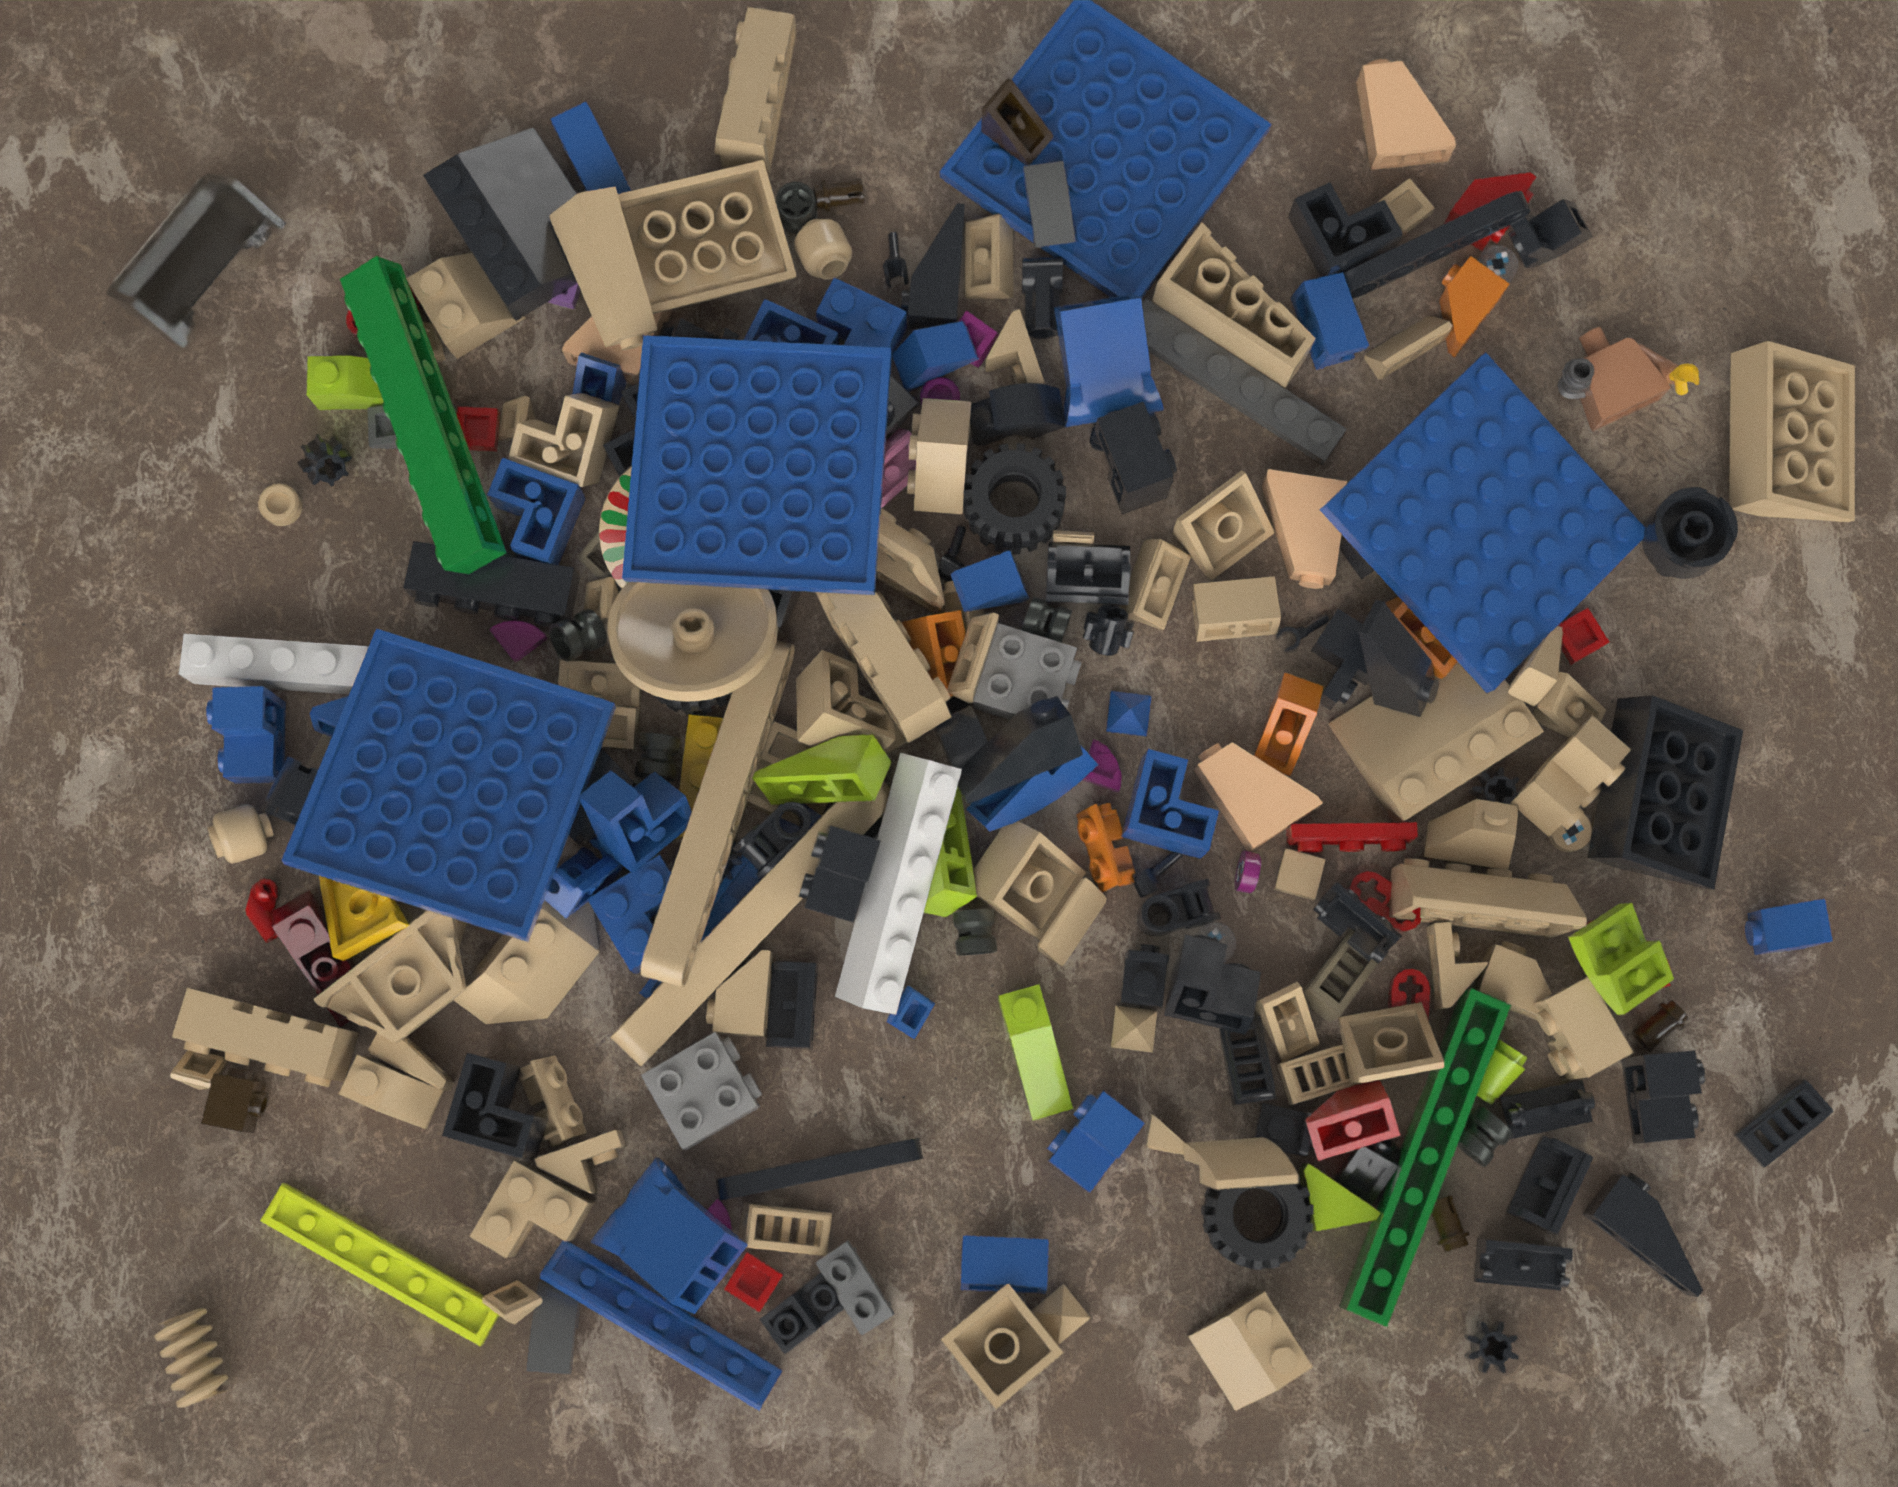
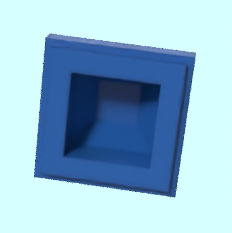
[1106,691,1151,737]
[886,986,935,1039]

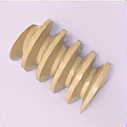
[154,1308,229,1407]

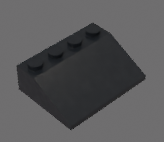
[423,128,577,321]
[1587,695,1743,890]

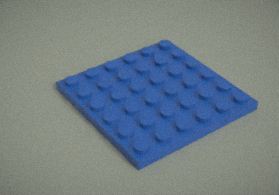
[940,0,1271,299]
[622,335,892,595]
[1319,352,1645,693]
[281,629,616,942]

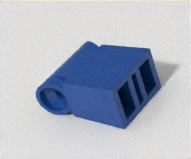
[1054,294,1164,428]
[589,1157,748,1314]

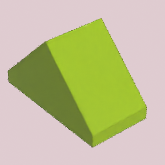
[1298,1163,1381,1231]

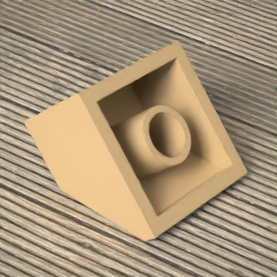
[406,253,525,359]
[973,821,1086,940]
[941,1283,1063,1409]
[1188,1289,1313,1411]

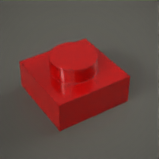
[457,406,501,452]
[1558,608,1610,665]
[724,1252,784,1313]

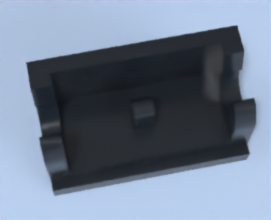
[1046,542,1131,605]
[766,961,818,1050]
[1506,1136,1594,1235]
[1474,1239,1573,1291]

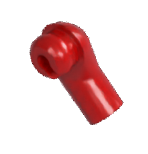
[245,878,278,943]

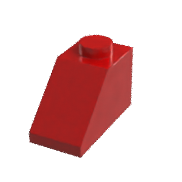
[1305,1079,1400,1161]

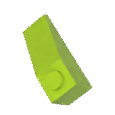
[307,355,384,410]
[752,734,892,805]
[924,788,977,917]
[998,984,1073,1121]

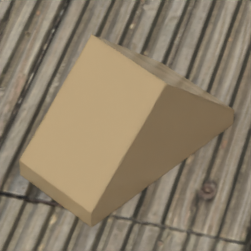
[1255,982,1320,1063]

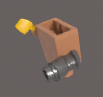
[1558,327,1700,432]

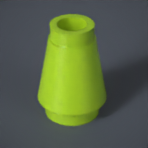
[1477,1039,1528,1105]

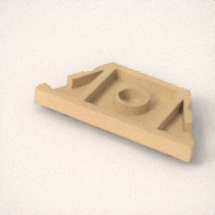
[313,910,467,1043]

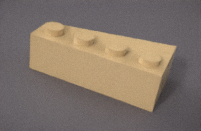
[715,7,797,177]
[1152,222,1316,388]
[815,591,951,743]
[172,988,359,1087]

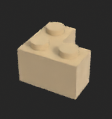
[508,393,620,487]
[907,398,971,514]
[796,650,895,751]
[1511,715,1631,837]
[1535,977,1633,1080]
[469,1160,595,1258]

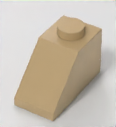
[1424,799,1518,870]
[1472,941,1552,1021]
[706,950,773,1038]
[339,1055,444,1129]

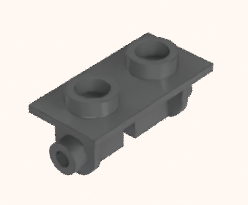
[815,1240,895,1336]

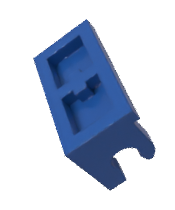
[1290,272,1369,370]
[545,836,624,919]
[960,1235,1049,1294]

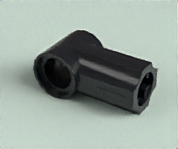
[1022,258,1063,339]

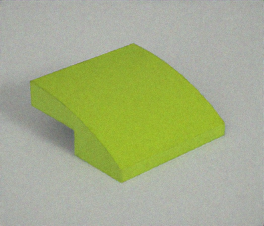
[1568,903,1674,1015]

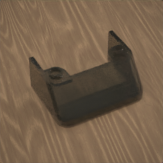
[107,174,287,348]

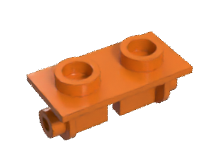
[1076,803,1136,893]

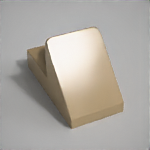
[985,309,1045,384]
[1532,672,1606,738]
[1426,922,1488,1010]
[535,1130,627,1194]

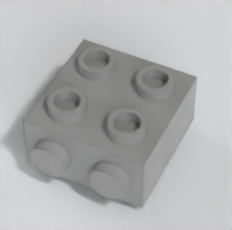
[973,623,1082,720]
[641,1032,762,1150]

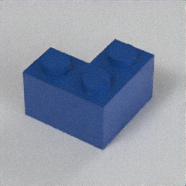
[816,278,907,354]
[744,299,839,345]
[487,458,586,565]
[206,686,286,784]
[1121,749,1219,859]
[578,771,692,873]
[587,855,672,975]
[1047,1091,1145,1193]

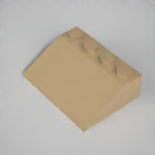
[618,160,797,314]
[1729,341,1855,522]
[1328,661,1544,823]
[1388,859,1587,938]

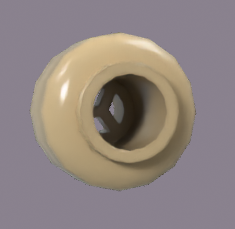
[794,219,852,279]
[207,804,274,864]

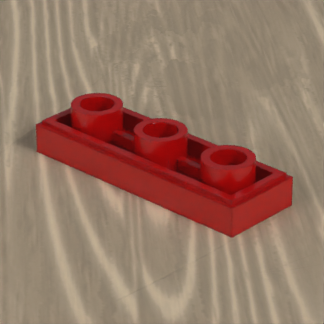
[1286,822,1418,853]

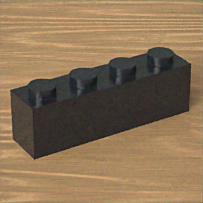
[403,541,580,627]

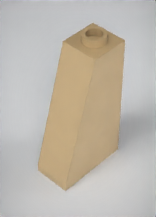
[549,187,657,350]

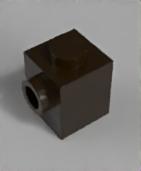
[201,1067,268,1133]

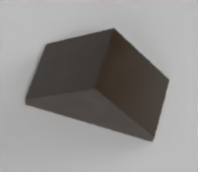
[981,78,1054,166]

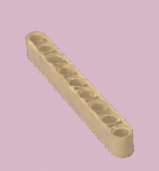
[641,640,795,987]
[610,781,891,1067]

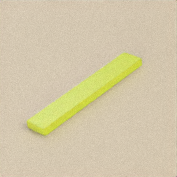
[260,1183,499,1346]

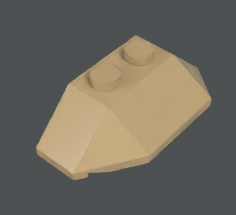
[876,508,945,614]
[454,866,600,1024]

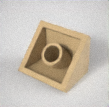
[1172,470,1275,581]
[1338,1003,1444,1083]

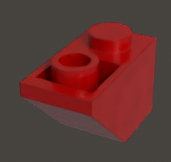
[1444,172,1536,252]

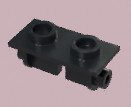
[1313,882,1402,964]
[1500,1080,1595,1139]

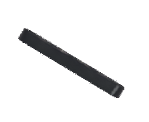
[1344,191,1530,299]
[715,1138,923,1201]

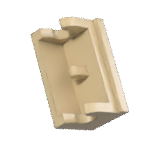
[1192,576,1281,642]

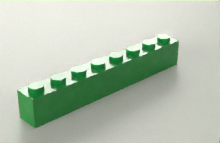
[340,256,507,574]
[1339,988,1511,1327]

